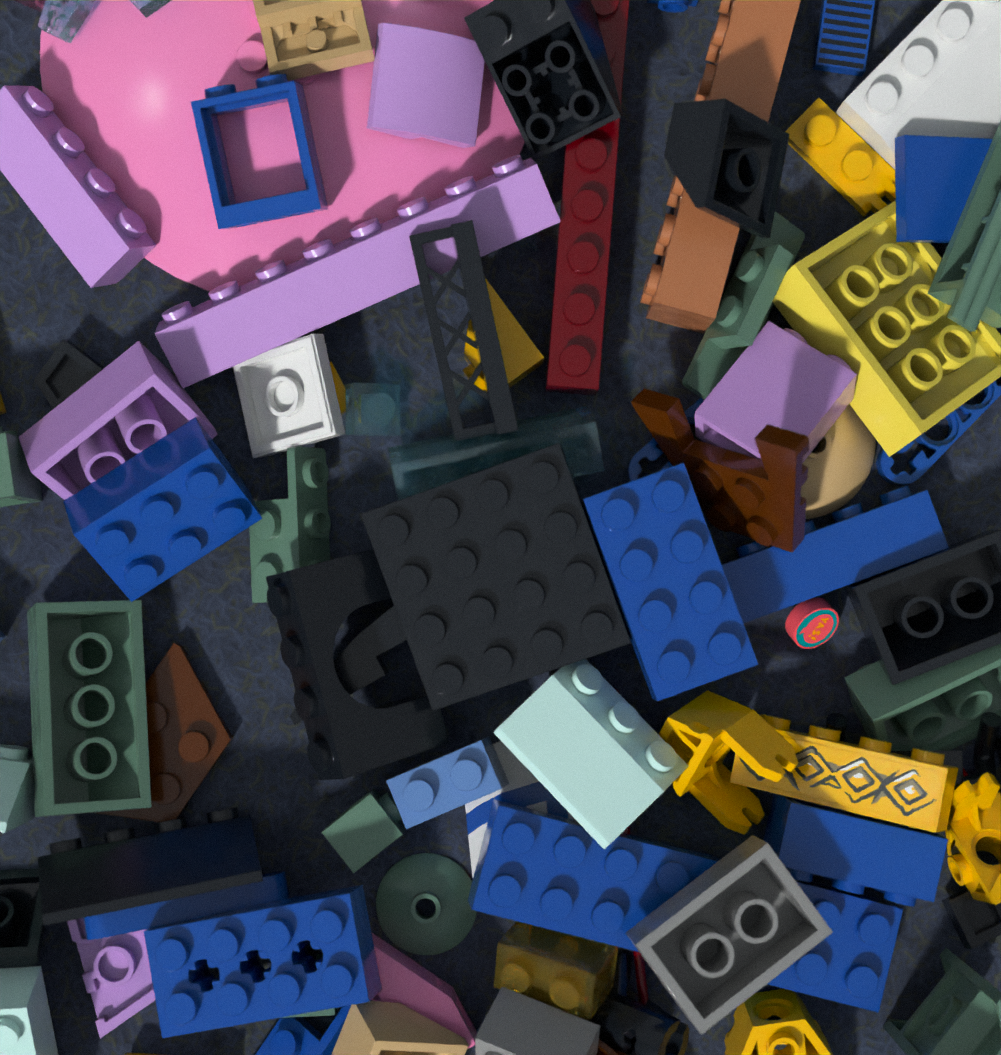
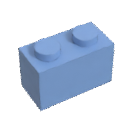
[386,736,509,829]

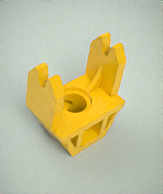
[659,690,799,835]
[945,772,1001,905]
[724,989,833,1055]

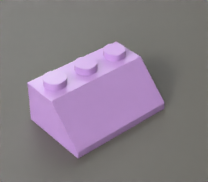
[18,341,218,500]

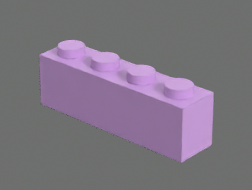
[0,85,156,288]

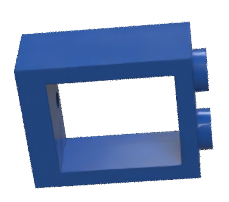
[191,74,328,229]

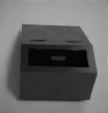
[464,0,624,161]

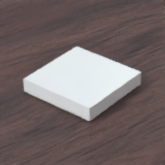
[233,333,345,458]

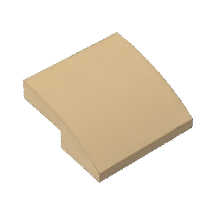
[253,0,375,81]

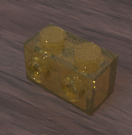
[494,921,618,1020]

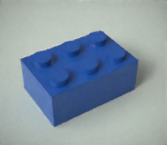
[63,417,263,602]
[763,794,948,907]

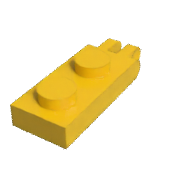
[785,98,896,216]

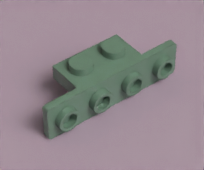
[682,211,805,400]
[249,446,331,603]

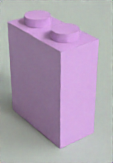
[694,321,857,463]

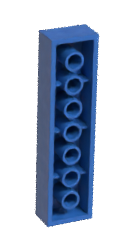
[468,799,903,1013]

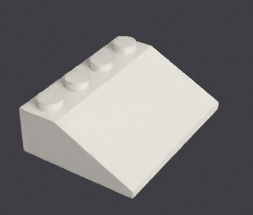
[835,0,1001,170]

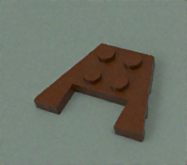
[631,388,809,553]

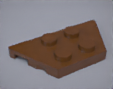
[97,642,233,822]

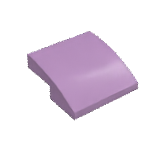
[367,22,485,148]

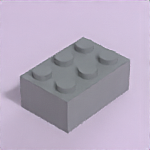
[625,835,833,1035]

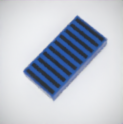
[812,0,875,77]

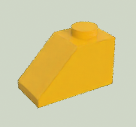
[462,278,544,391]

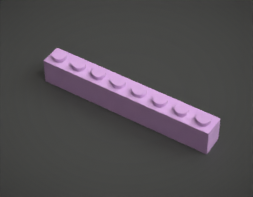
[154,155,561,389]

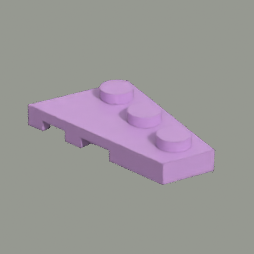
[67,918,155,1038]

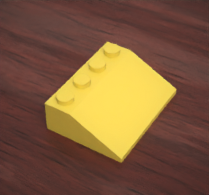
[773,200,1001,457]

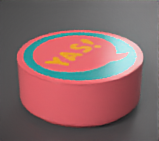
[785,597,839,649]

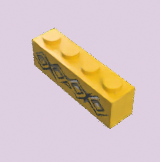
[730,714,958,833]

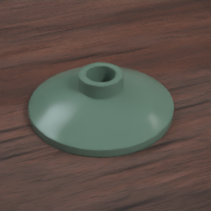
[376,853,477,955]

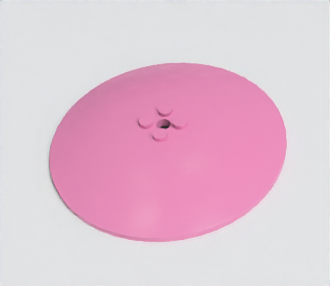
[40,0,525,292]

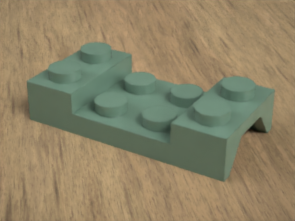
[883,948,1001,1055]

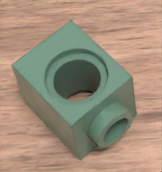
[322,788,405,873]

